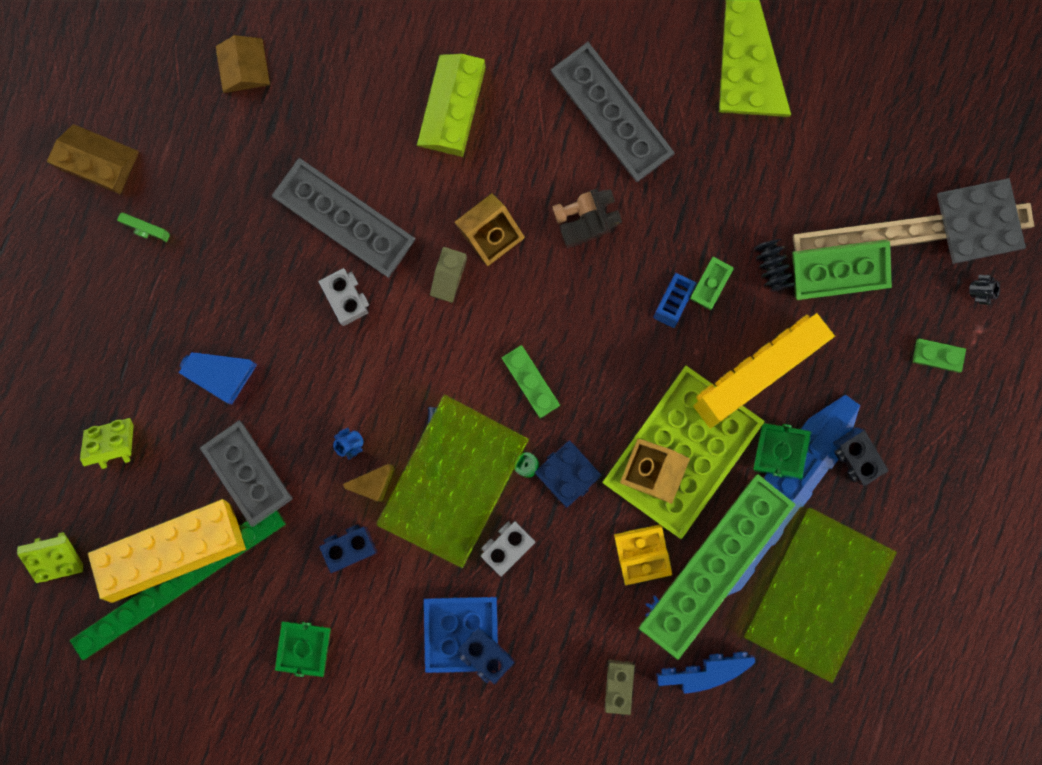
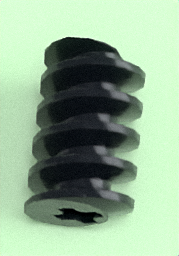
[754,239,795,292]

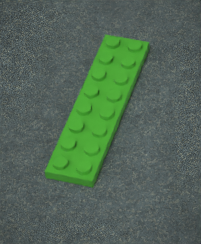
[638,474,796,660]

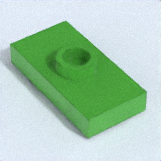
[117,212,170,242]

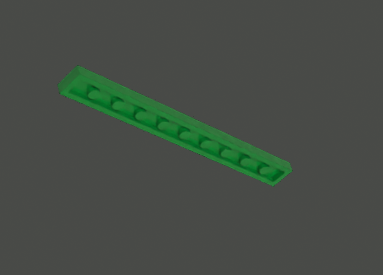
[70,511,286,661]

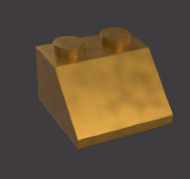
[455,194,525,266]
[620,438,690,504]

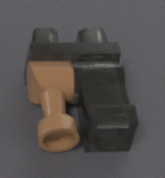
[552,189,622,249]

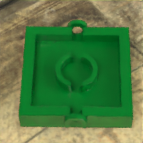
[753,423,811,480]
[275,621,331,677]

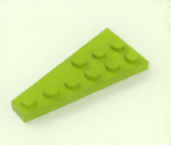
[719,0,791,117]

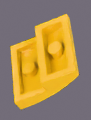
[614,524,672,585]

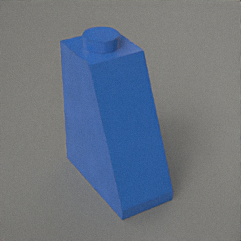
[179,352,257,404]

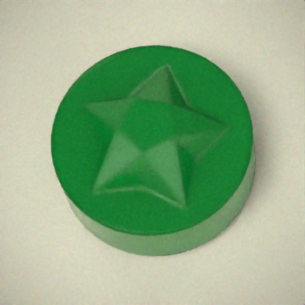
[514,452,539,478]

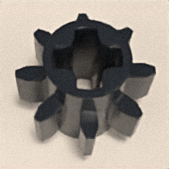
[969,275,1000,305]

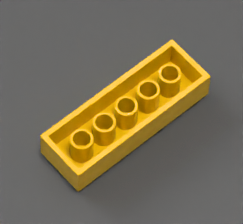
[693,313,835,429]
[88,499,246,603]

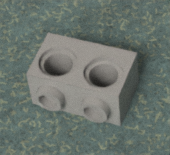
[318,268,369,326]
[481,521,535,576]

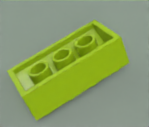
[417,54,485,157]

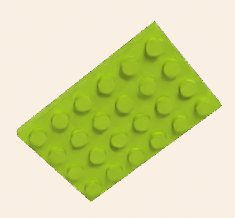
[602,366,765,539]

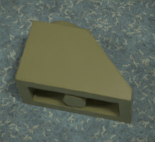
[430,247,467,303]

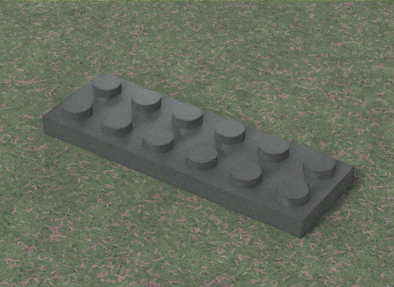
[550,42,675,183]
[272,158,416,279]

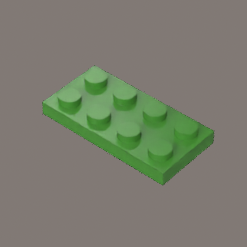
[792,239,892,300]

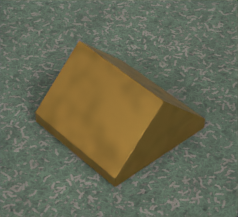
[216,35,270,93]
[343,464,395,501]

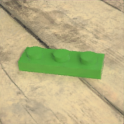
[502,345,560,418]

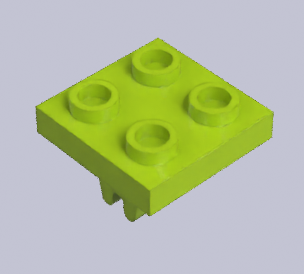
[80,418,133,469]
[17,532,83,583]

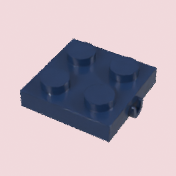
[535,440,602,508]

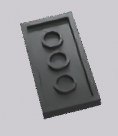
[200,420,293,527]

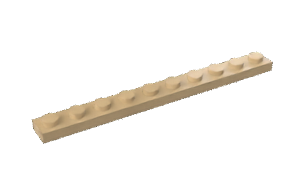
[793,203,1034,251]

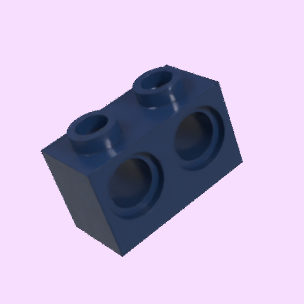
[319,524,378,573]
[458,627,515,684]

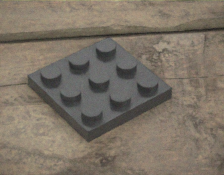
[937,178,1026,264]

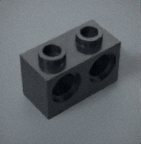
[832,427,889,486]

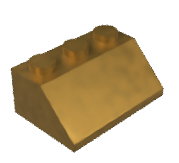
[47,124,139,194]

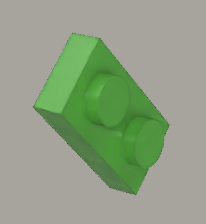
[690,257,734,311]
[912,339,966,373]

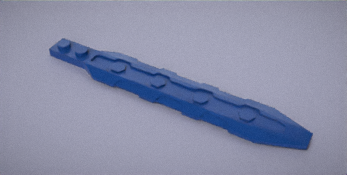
[727,395,860,596]

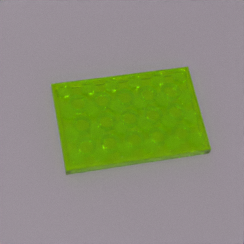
[376,395,529,568]
[744,508,897,683]

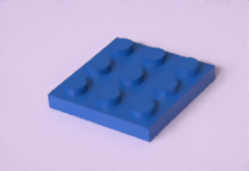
[424,597,498,673]

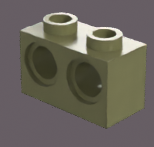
[604,660,634,715]

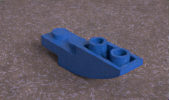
[656,651,755,694]

